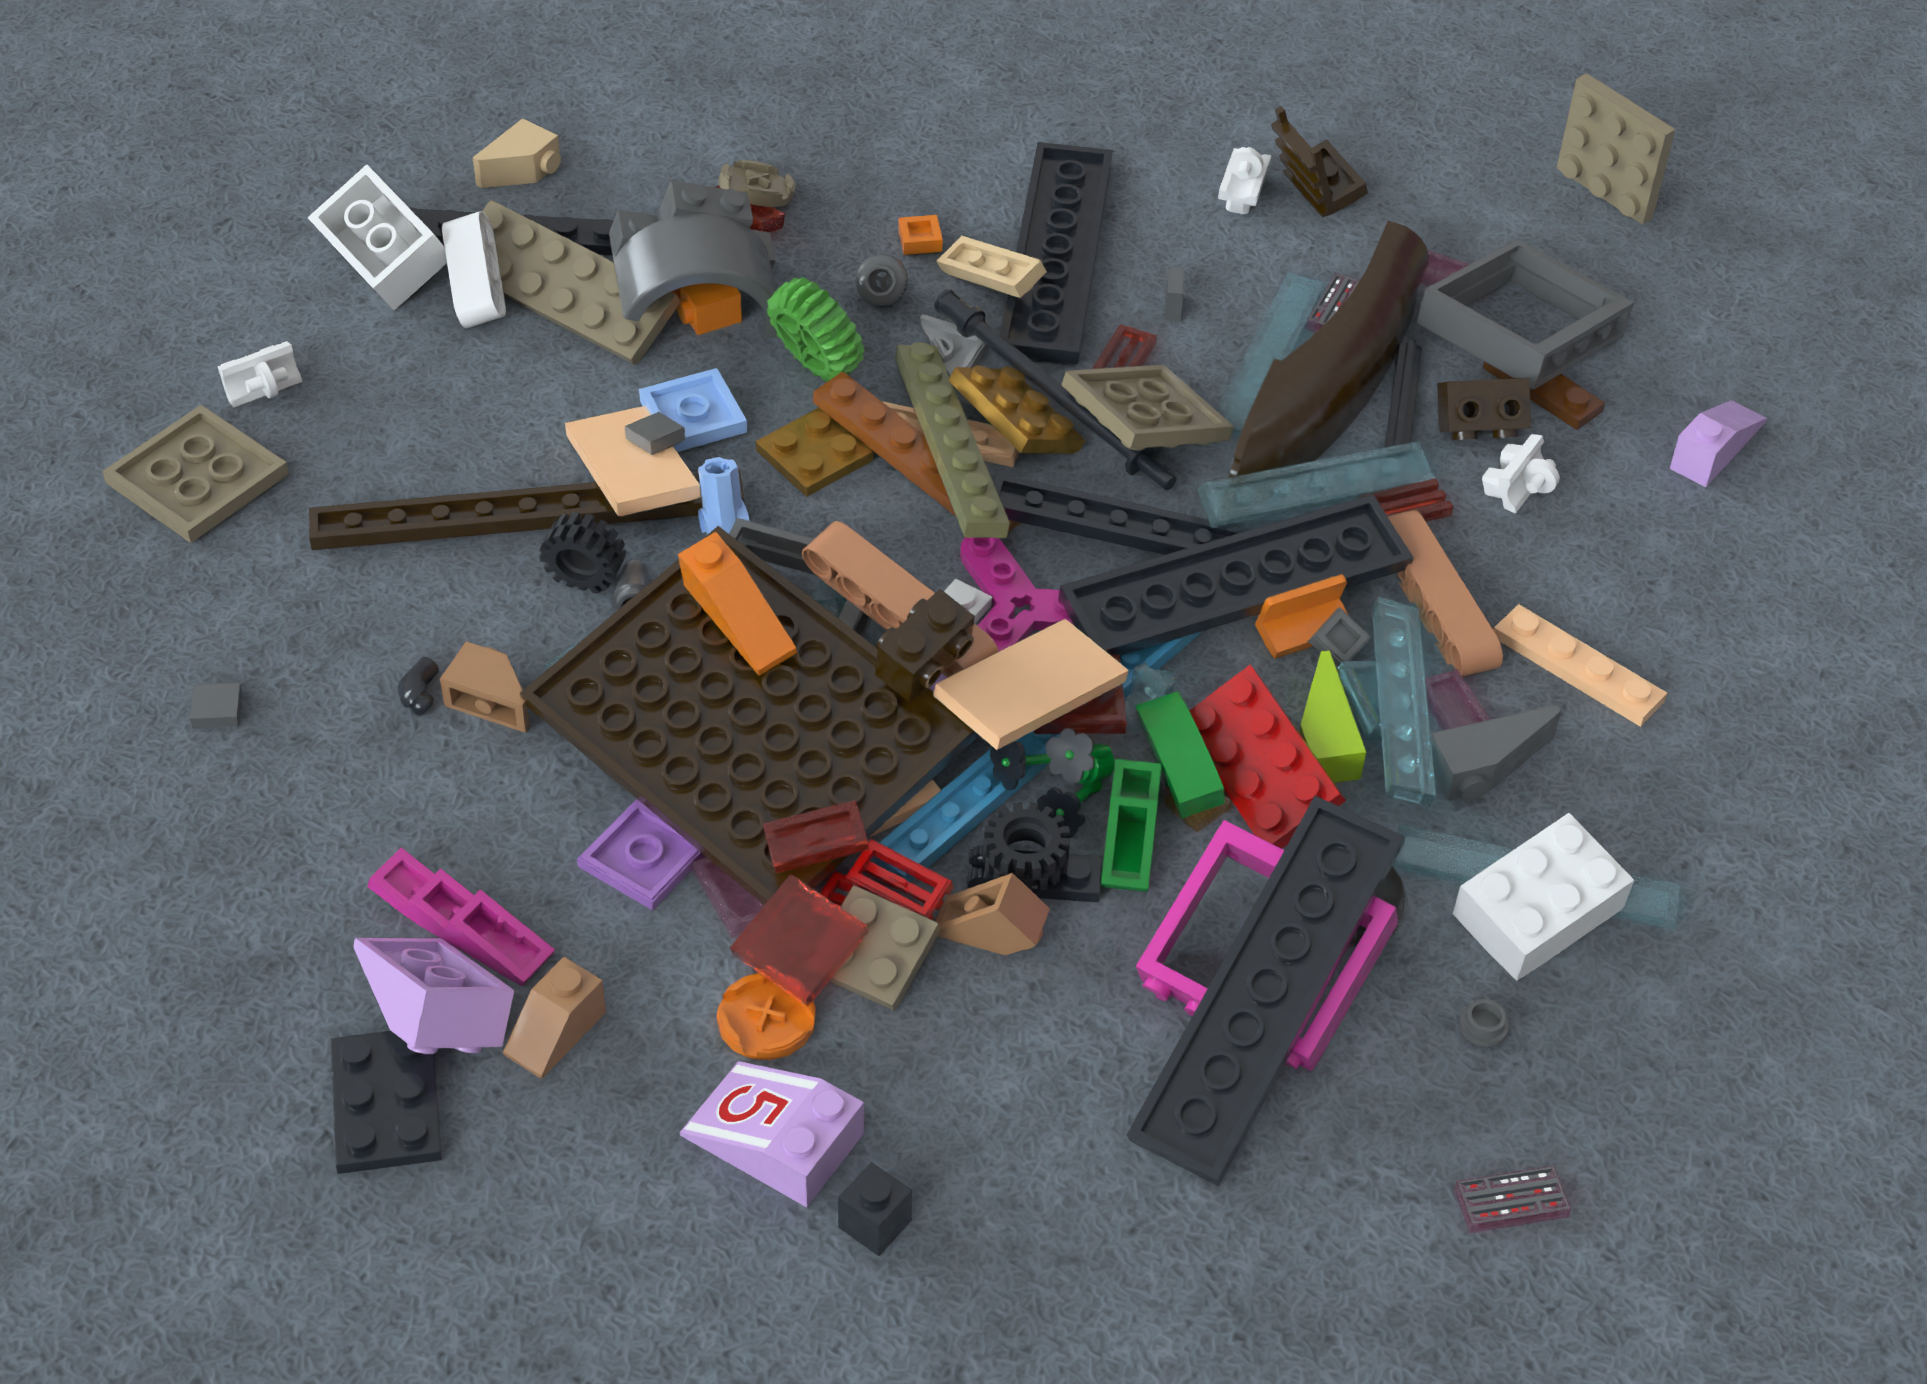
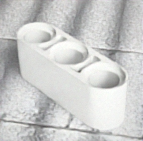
[442,211,506,329]

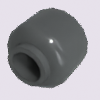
[855,254,909,307]

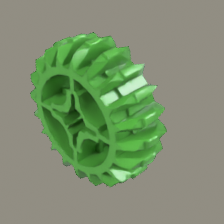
[767,277,865,382]

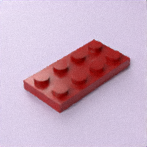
[1189,665,1346,849]

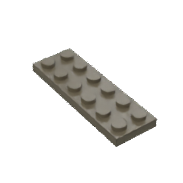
[483,199,681,365]

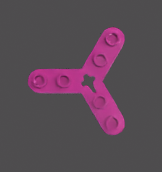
[960,537,1075,652]

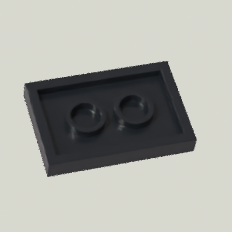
[330,1031,442,1174]

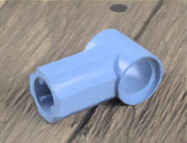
[698,457,750,535]

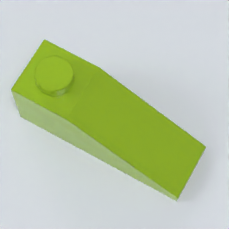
[1299,650,1366,783]

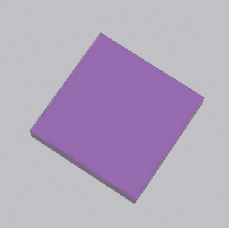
[577,799,705,911]

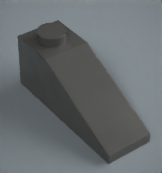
[1426,704,1561,801]

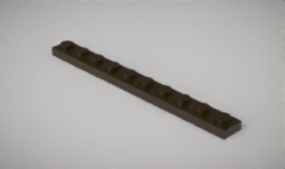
[309,470,745,550]

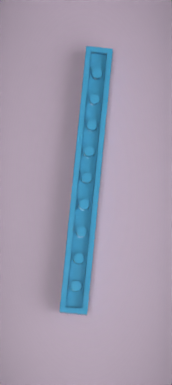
[870,631,1202,883]

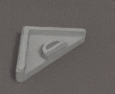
[920,314,988,377]

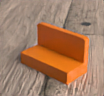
[1255,574,1348,659]

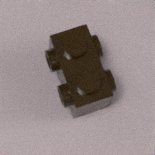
[1437,378,1531,440]
[875,589,975,702]

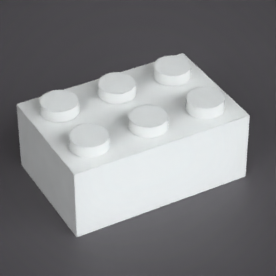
[308,165,447,310]
[1453,813,1634,981]

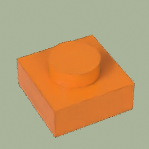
[898,215,943,255]

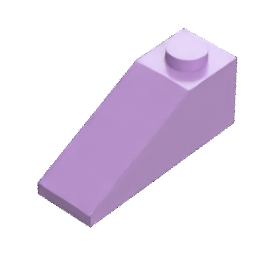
[1670,400,1767,487]

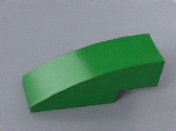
[1135,691,1225,819]
[1101,759,1162,892]

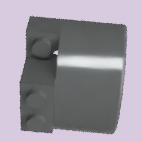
[609,180,777,339]

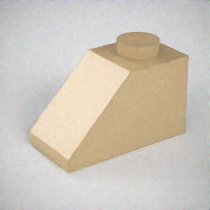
[473,118,561,188]

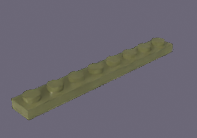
[895,342,1010,538]

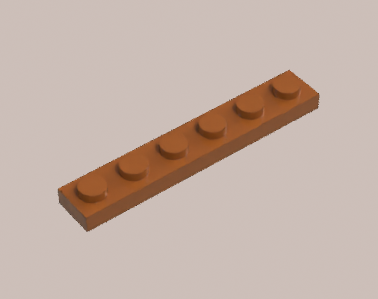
[813,371,1021,539]

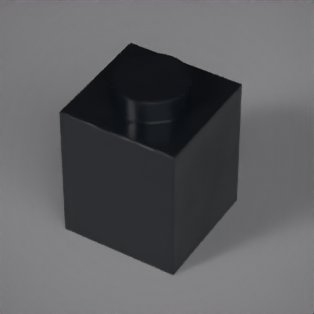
[838,1162,912,1256]

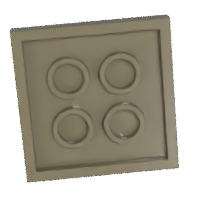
[1557,73,1676,225]
[1062,365,1234,451]
[102,405,289,543]

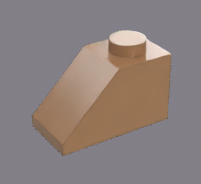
[440,641,530,733]
[935,873,1050,955]
[503,957,606,1079]

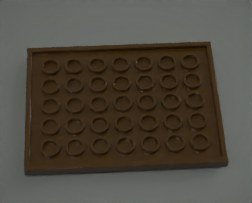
[520,526,979,919]

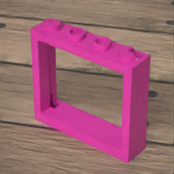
[1136,820,1398,1071]

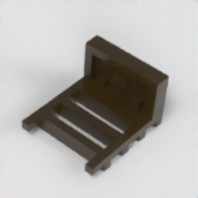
[1271,106,1368,217]

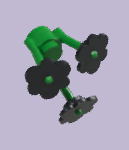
[990,728,1115,837]

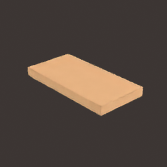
[565,406,701,516]
[933,619,1129,750]

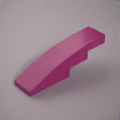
[367,847,555,986]

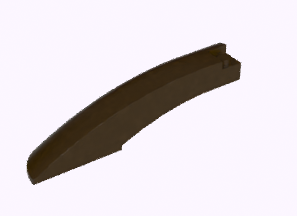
[1218,221,1429,524]

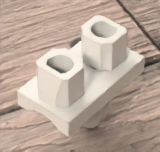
[1218,147,1271,214]
[218,341,303,408]
[1482,434,1560,513]

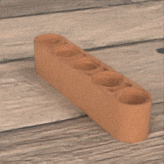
[1387,510,1503,679]
[802,521,998,678]

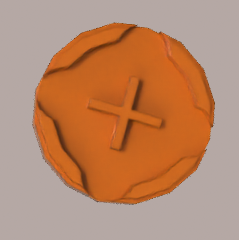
[717,972,816,1060]

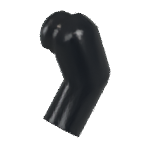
[398,656,439,716]

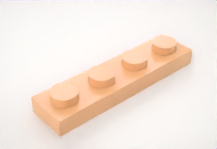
[1493,604,1667,727]

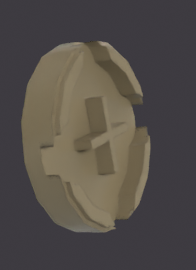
[718,160,796,207]

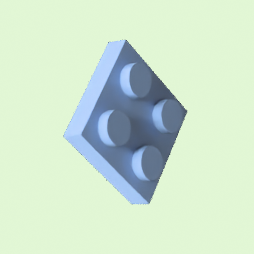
[639,368,747,452]

